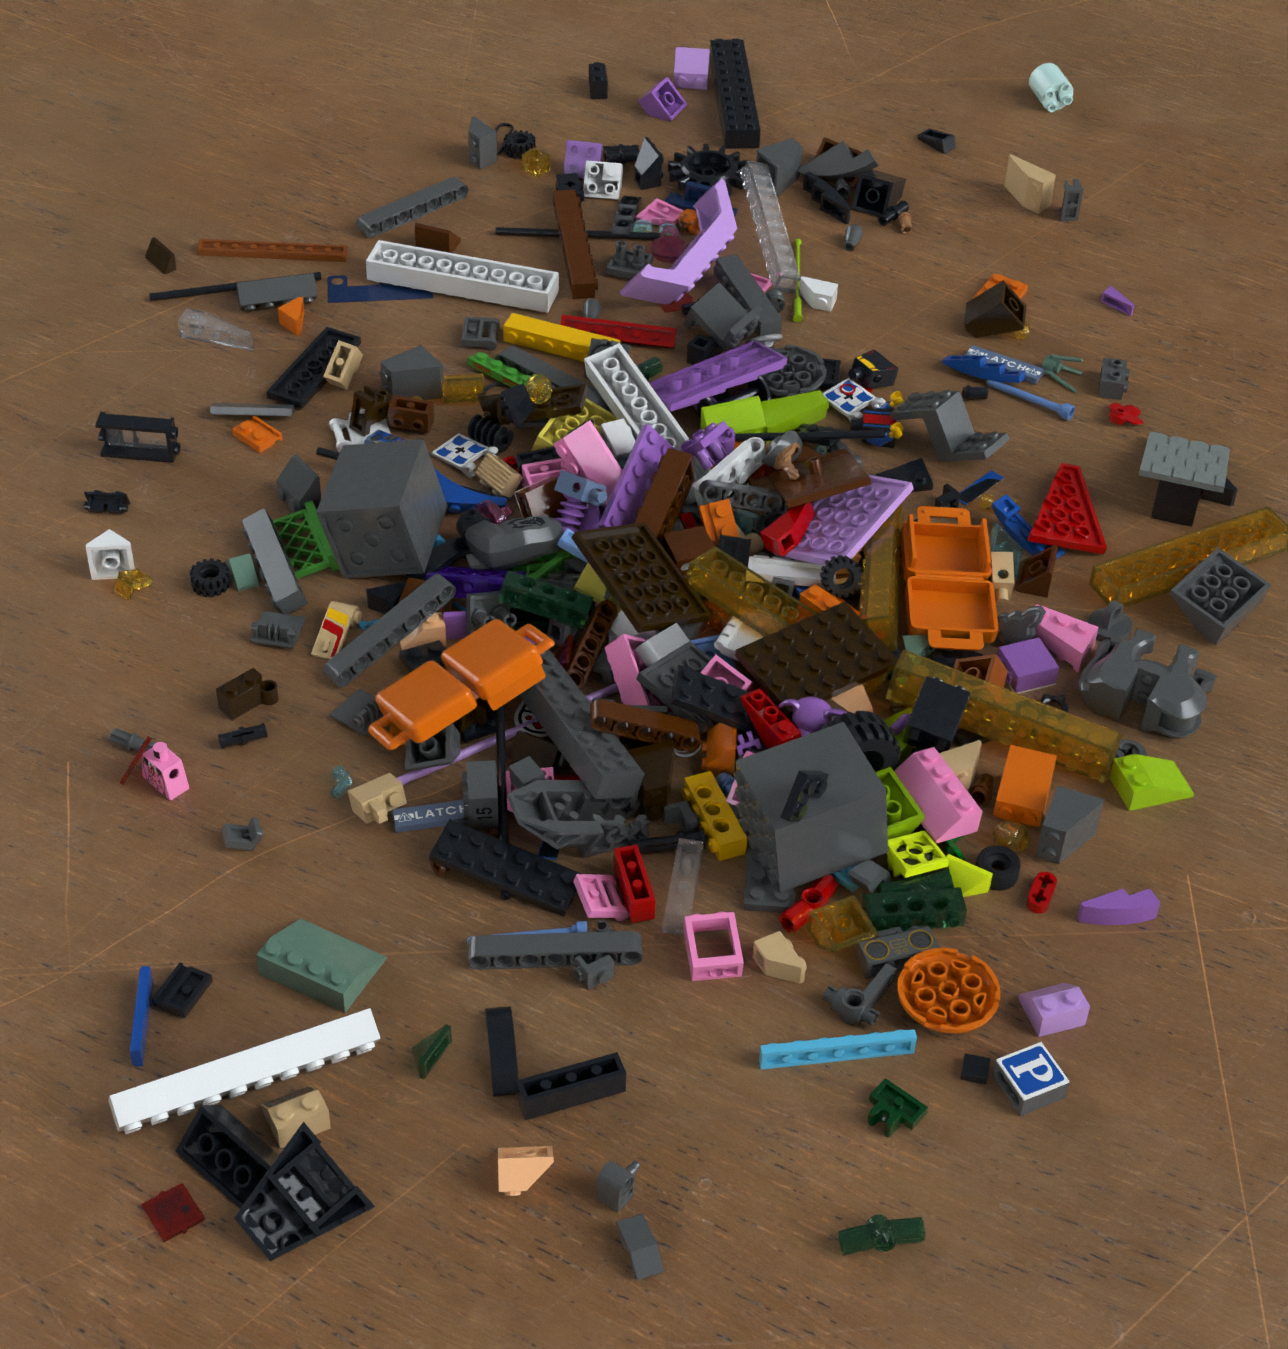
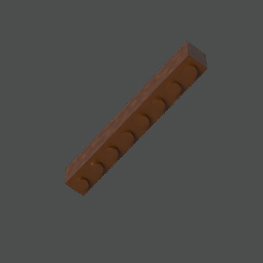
[553,190,598,299]

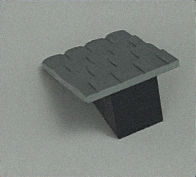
[1139,432,1230,527]

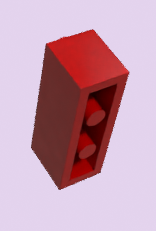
[613,844,656,923]

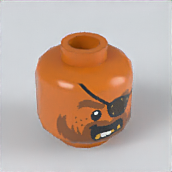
[678,209,700,235]

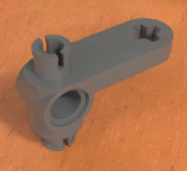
[823,963,897,1026]

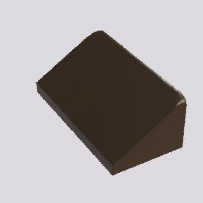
[145,237,176,274]

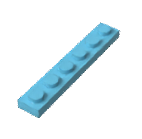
[759,1029,917,1070]

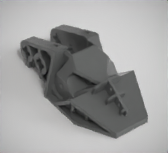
[508,780,650,858]

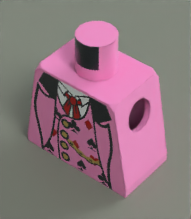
[142,742,189,801]

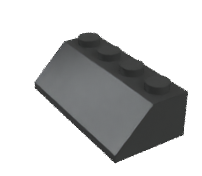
[236,273,317,311]

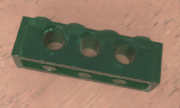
[498,570,594,629]
[861,887,967,933]

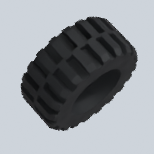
[821,710,900,772]

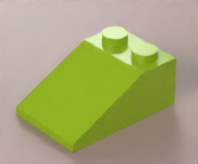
[1109,754,1194,811]

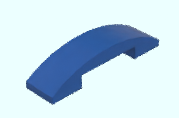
[991,494,1065,560]

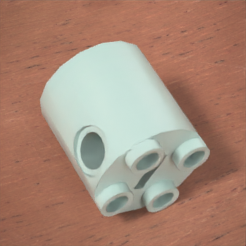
[1029,63,1073,112]

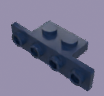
[665,181,738,217]

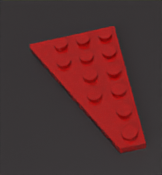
[1028,463,1107,555]

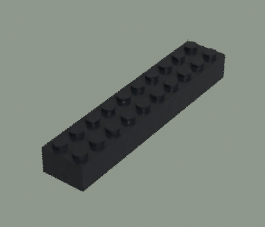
[709,38,760,149]

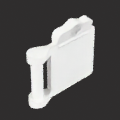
[329,409,391,452]

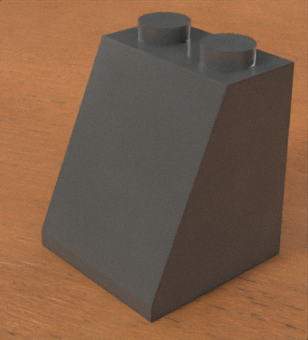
[755,138,802,198]
[380,345,444,400]
[1036,785,1104,864]

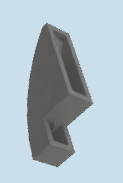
[797,141,879,181]

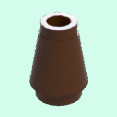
[969,774,994,806]

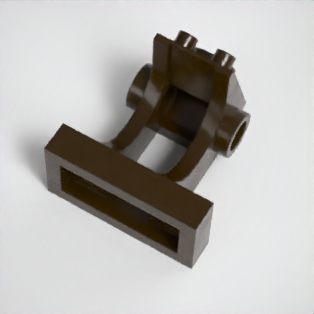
[349,386,393,436]

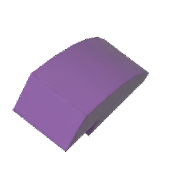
[1077,888,1160,925]

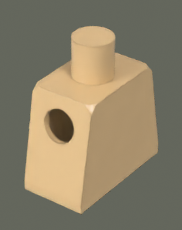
[990,552,1014,606]

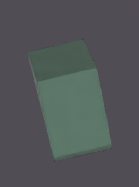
[225,553,259,592]
[900,635,935,669]

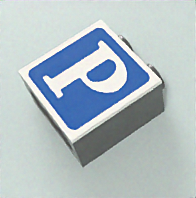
[993,1042,1070,1116]

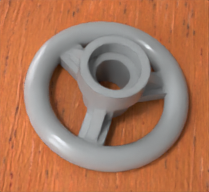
[744,334,783,347]

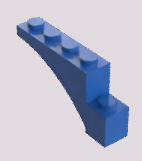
[434,468,508,516]

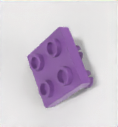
[563,140,603,179]
[679,421,729,471]

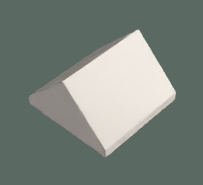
[86,529,136,580]

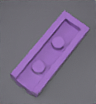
[736,731,762,755]

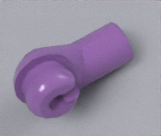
[889,713,911,736]

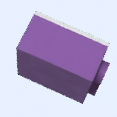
[997,638,1059,695]

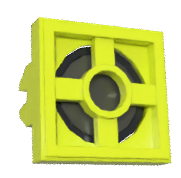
[886,830,949,883]

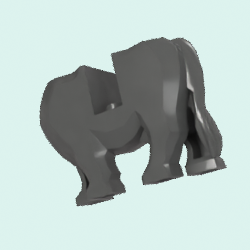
[1078,629,1217,739]

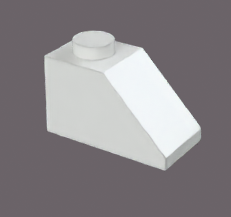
[800,276,838,312]

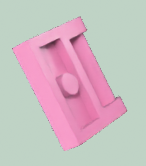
[573,874,629,921]

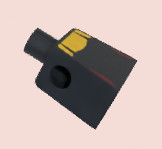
[848,350,899,388]

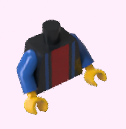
[850,391,904,448]

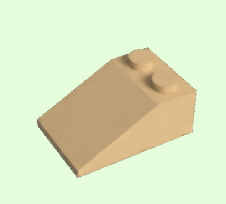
[1004,154,1056,214]

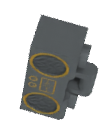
[855,925,939,979]

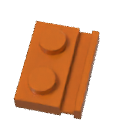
[232,415,282,453]
[698,499,739,546]

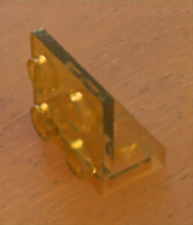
[442,373,484,403]

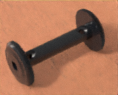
[696,376,771,420]

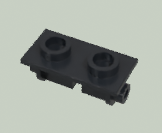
[84,490,131,514]

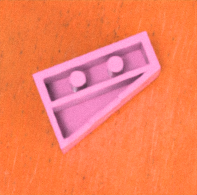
[522,458,581,491]
[1032,604,1099,672]

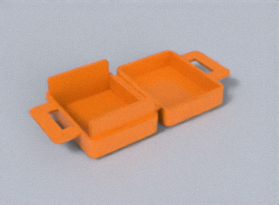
[900,506,998,651]
[368,619,555,750]

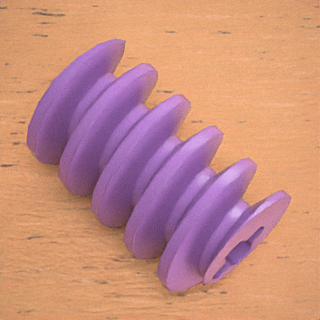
[555,494,587,532]

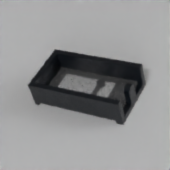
[95,412,181,463]

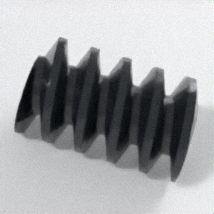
[468,414,513,453]

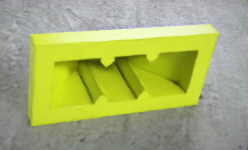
[944,854,993,899]

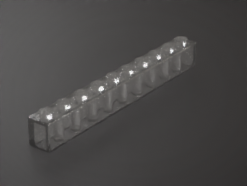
[740,160,801,294]

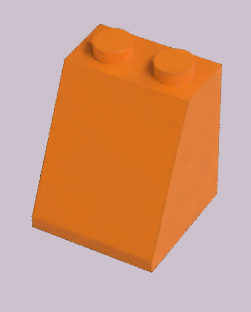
[993,744,1057,828]

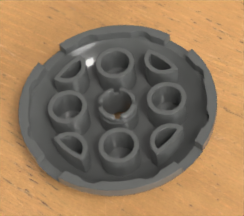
[760,345,826,398]

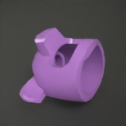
[779,696,847,737]

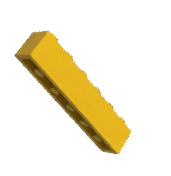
[503,313,620,362]

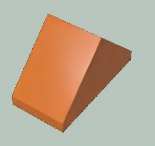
[278,297,305,336]

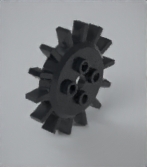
[668,144,750,196]

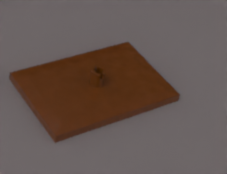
[766,448,871,508]

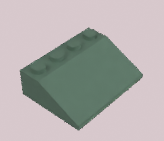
[256,919,386,1013]

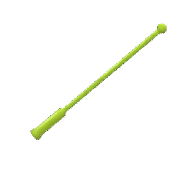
[793,238,802,323]

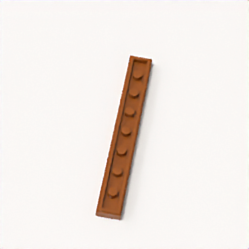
[196,239,348,262]

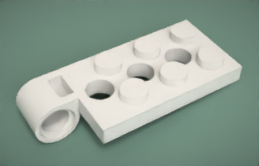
[693,437,767,506]

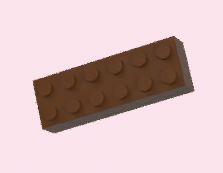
[631,448,695,545]

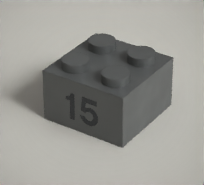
[462,760,499,829]

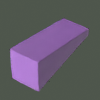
[1101,286,1134,316]

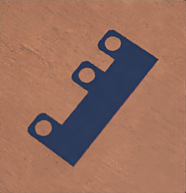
[328,275,433,303]

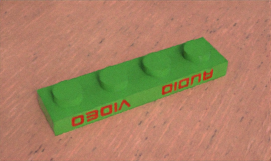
[467,352,540,387]

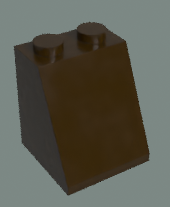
[964,280,1027,338]
[627,740,674,821]

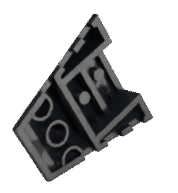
[234,1121,375,1261]

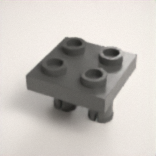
[606,240,653,279]
[466,590,517,636]

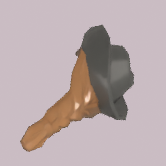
[761,430,802,480]

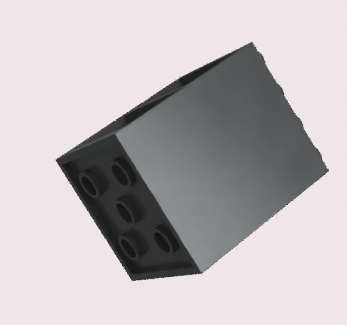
[316,439,447,578]
[733,722,888,893]

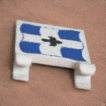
[822,378,886,422]
[431,433,499,478]

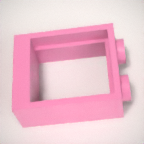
[683,912,744,981]

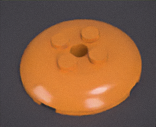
[897,948,1001,1034]

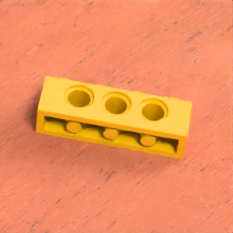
[681,771,747,861]

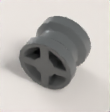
[765,289,785,313]

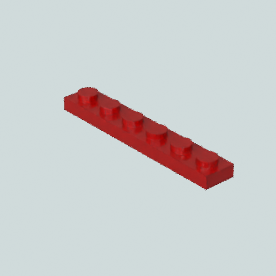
[560,315,677,349]

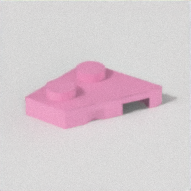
[635,198,684,227]

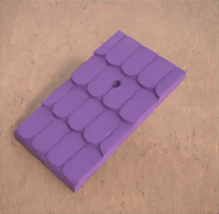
[649,340,787,412]

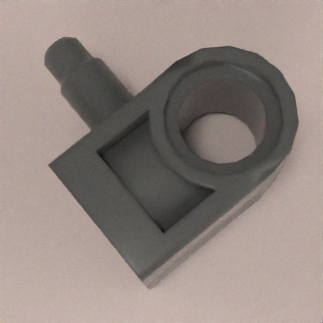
[597,1160,640,1213]

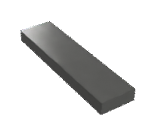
[210,403,294,416]

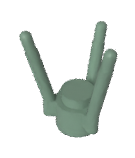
[1042,354,1083,393]

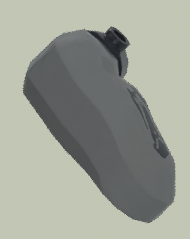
[456,509,564,571]

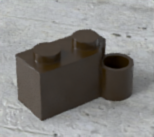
[216,667,279,720]
[508,731,570,774]

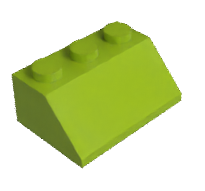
[700,396,766,448]
[875,767,925,840]

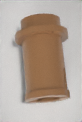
[897,212,913,234]

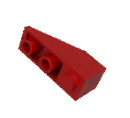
[760,502,815,557]
[740,689,801,749]

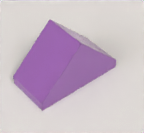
[443,611,466,640]

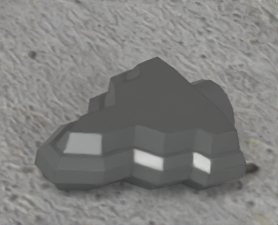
[997,605,1046,645]

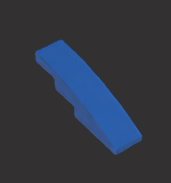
[943,355,1025,383]

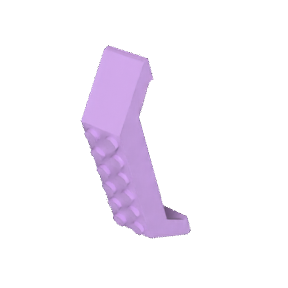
[619,178,737,305]

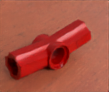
[779,875,839,933]

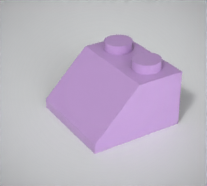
[673,47,710,90]
[1017,983,1090,1037]

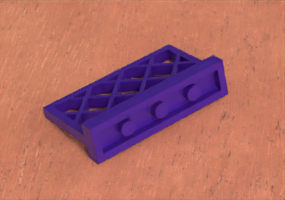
[426,566,527,601]

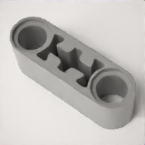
[635,623,690,668]

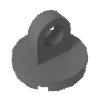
[1088,600,1133,641]

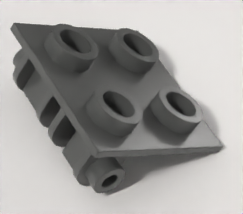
[250,611,306,649]
[330,689,384,736]

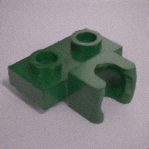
[868,1078,928,1137]

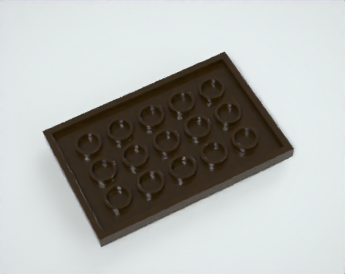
[572,522,712,633]
[735,602,900,718]

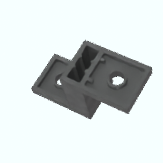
[683,283,763,352]
[890,390,1010,462]

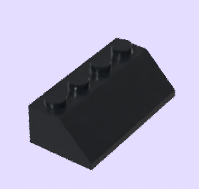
[176,1105,279,1209]

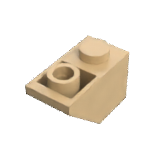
[752,931,807,984]

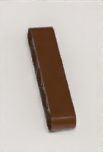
[564,600,617,689]
[590,699,701,752]

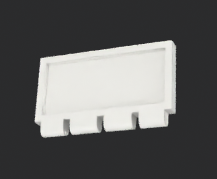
[747,555,836,588]
[714,608,788,661]

